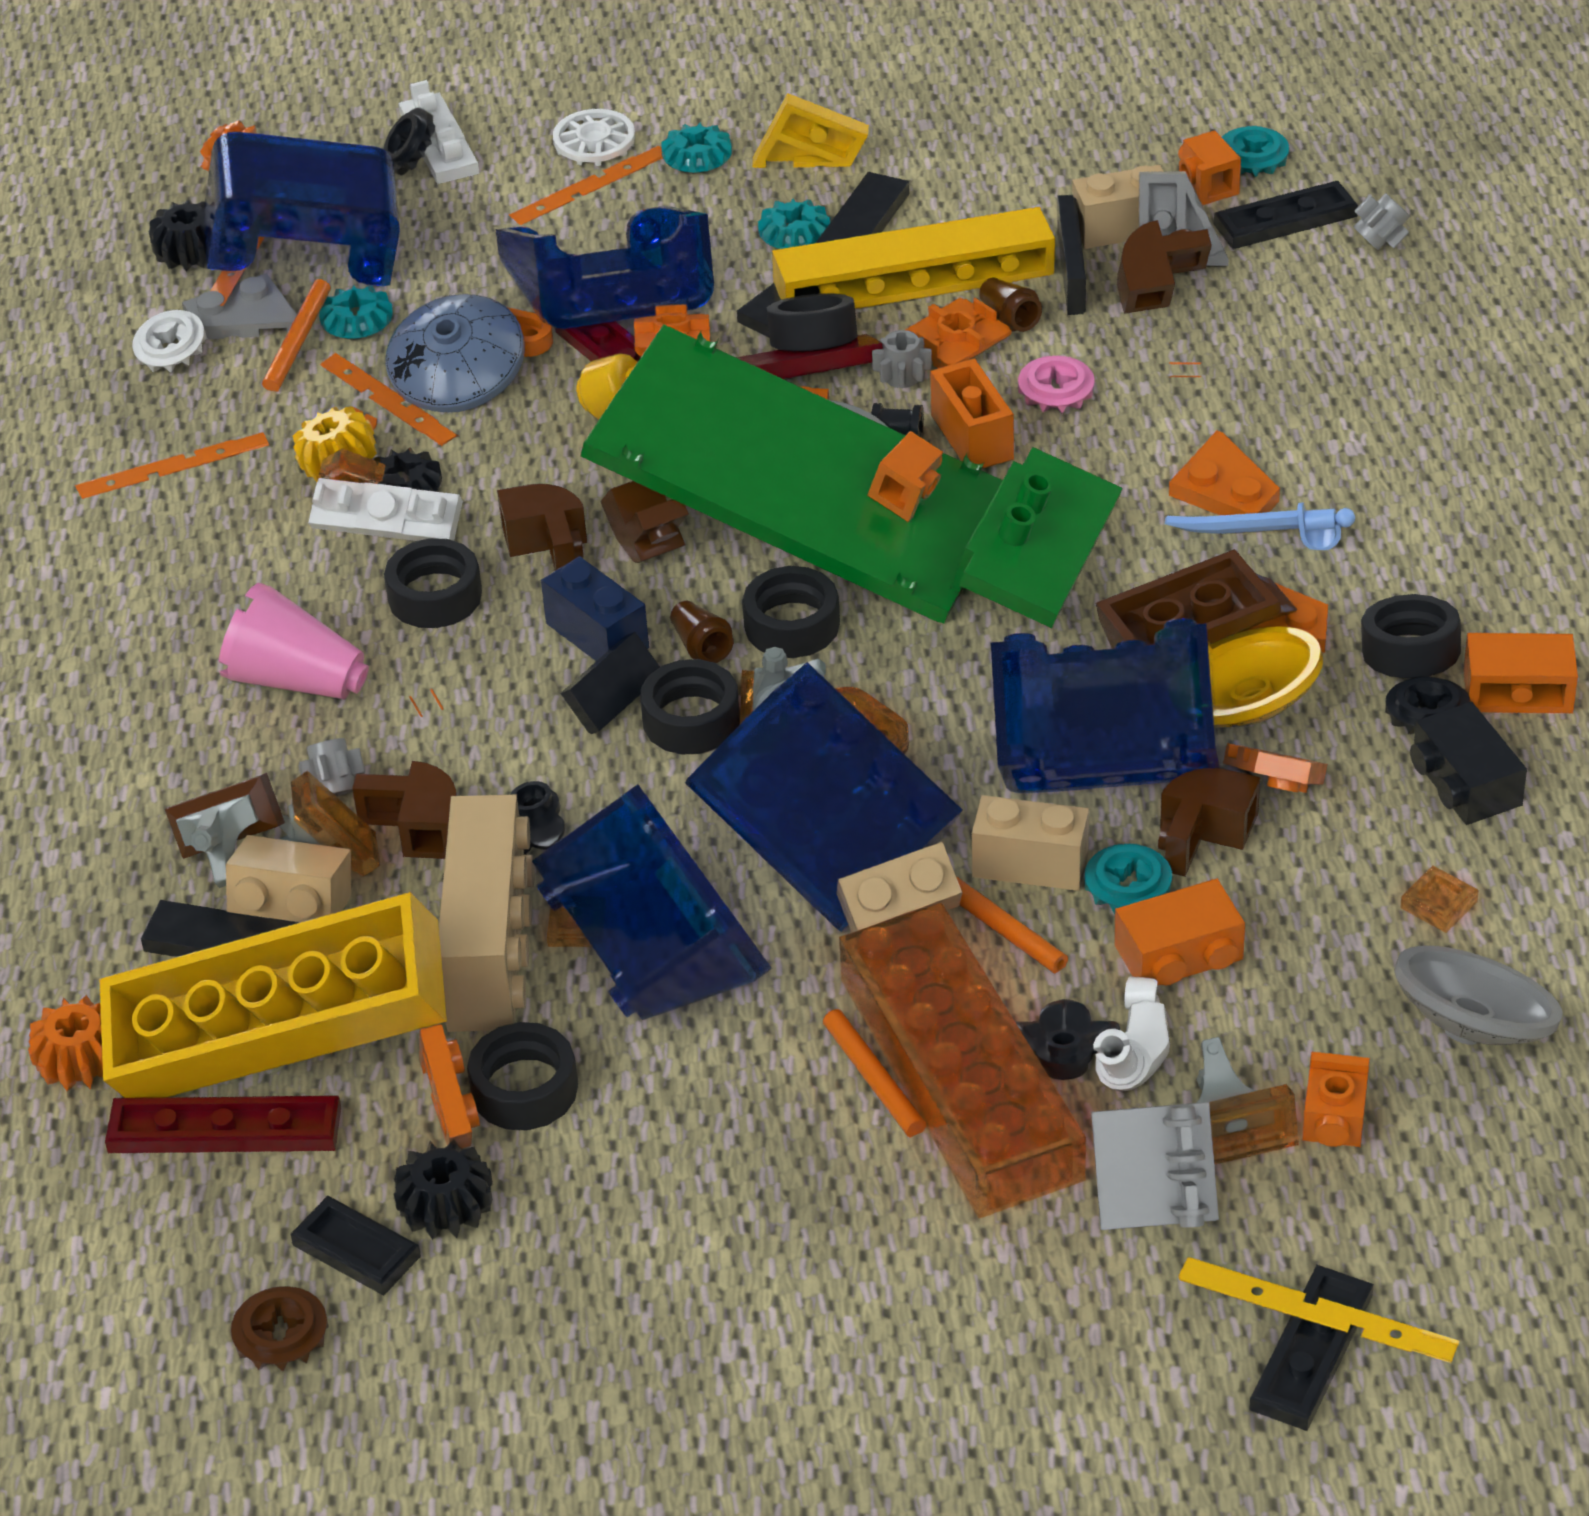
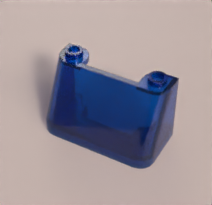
[496,206,714,329]
[532,784,772,1020]

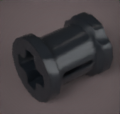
[871,403,924,438]

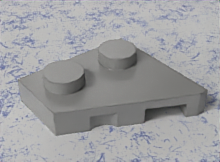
[1139,171,1228,266]
[182,273,297,339]

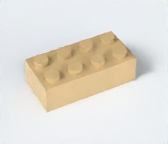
[439,794,535,1032]

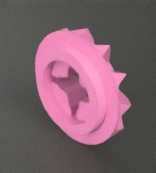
[1018,355,1095,414]

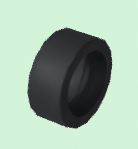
[767,293,858,351]
[384,538,482,628]
[742,566,840,658]
[1361,594,1461,679]
[641,659,740,755]
[467,1022,578,1131]

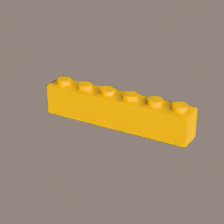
[772,207,1055,309]

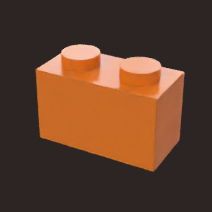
[930,358,1014,469]
[1463,633,1578,714]
[1114,878,1245,986]

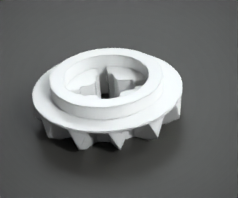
[132,310,208,372]

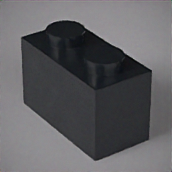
[1410,702,1527,825]

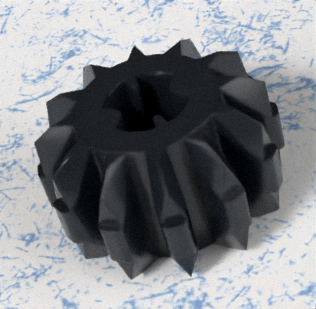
[149,199,227,271]
[393,1139,493,1240]

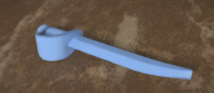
[1165,502,1355,550]

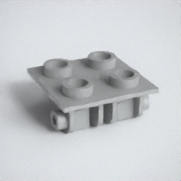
[1091,1102,1219,1230]

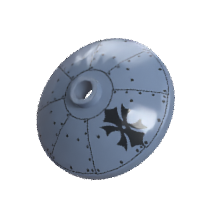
[385,294,525,412]

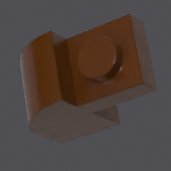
[1117,220,1212,314]
[600,481,689,563]
[497,484,587,571]
[352,761,457,859]
[1158,768,1260,877]

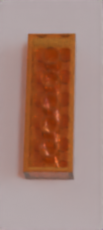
[839,903,1086,1219]

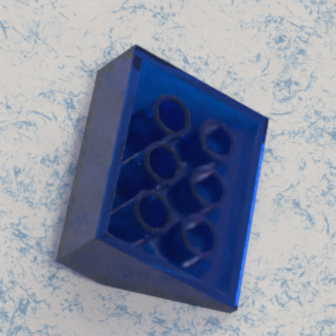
[685,662,963,932]

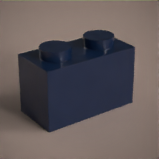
[541,556,649,661]

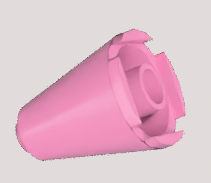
[219,583,369,699]

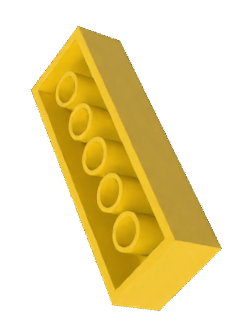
[99,892,447,1098]

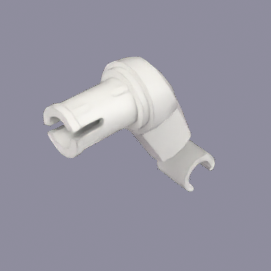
[1093,976,1170,1091]

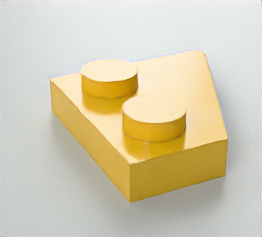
[752,93,869,168]

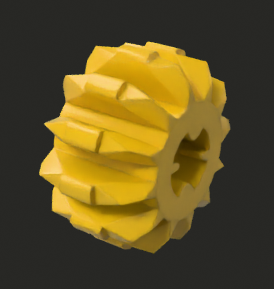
[293,406,377,483]

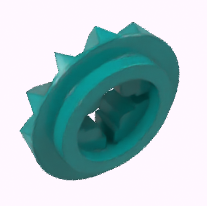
[662,122,732,173]
[1222,126,1289,177]
[758,198,830,249]
[319,285,393,339]
[1085,844,1172,914]

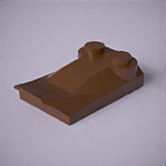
[1096,549,1297,684]

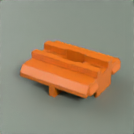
[905,297,1012,368]
[634,304,710,357]

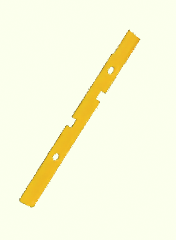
[1179,1257,1459,1363]

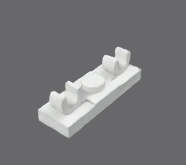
[398,80,479,184]
[308,478,463,541]

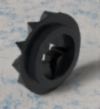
[383,107,435,176]
[364,447,442,492]
[1385,677,1471,734]

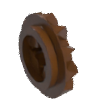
[231,1286,329,1372]

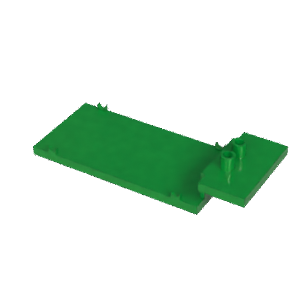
[580,324,1123,628]

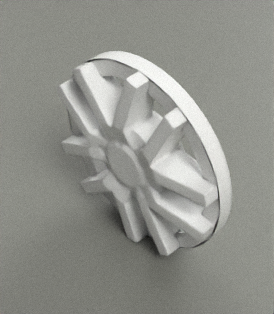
[553,109,635,166]

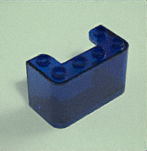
[204,132,400,286]
[991,619,1220,793]

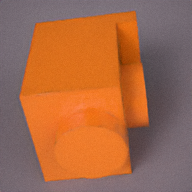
[1178,130,1241,205]
[867,431,943,522]
[1302,1051,1370,1147]

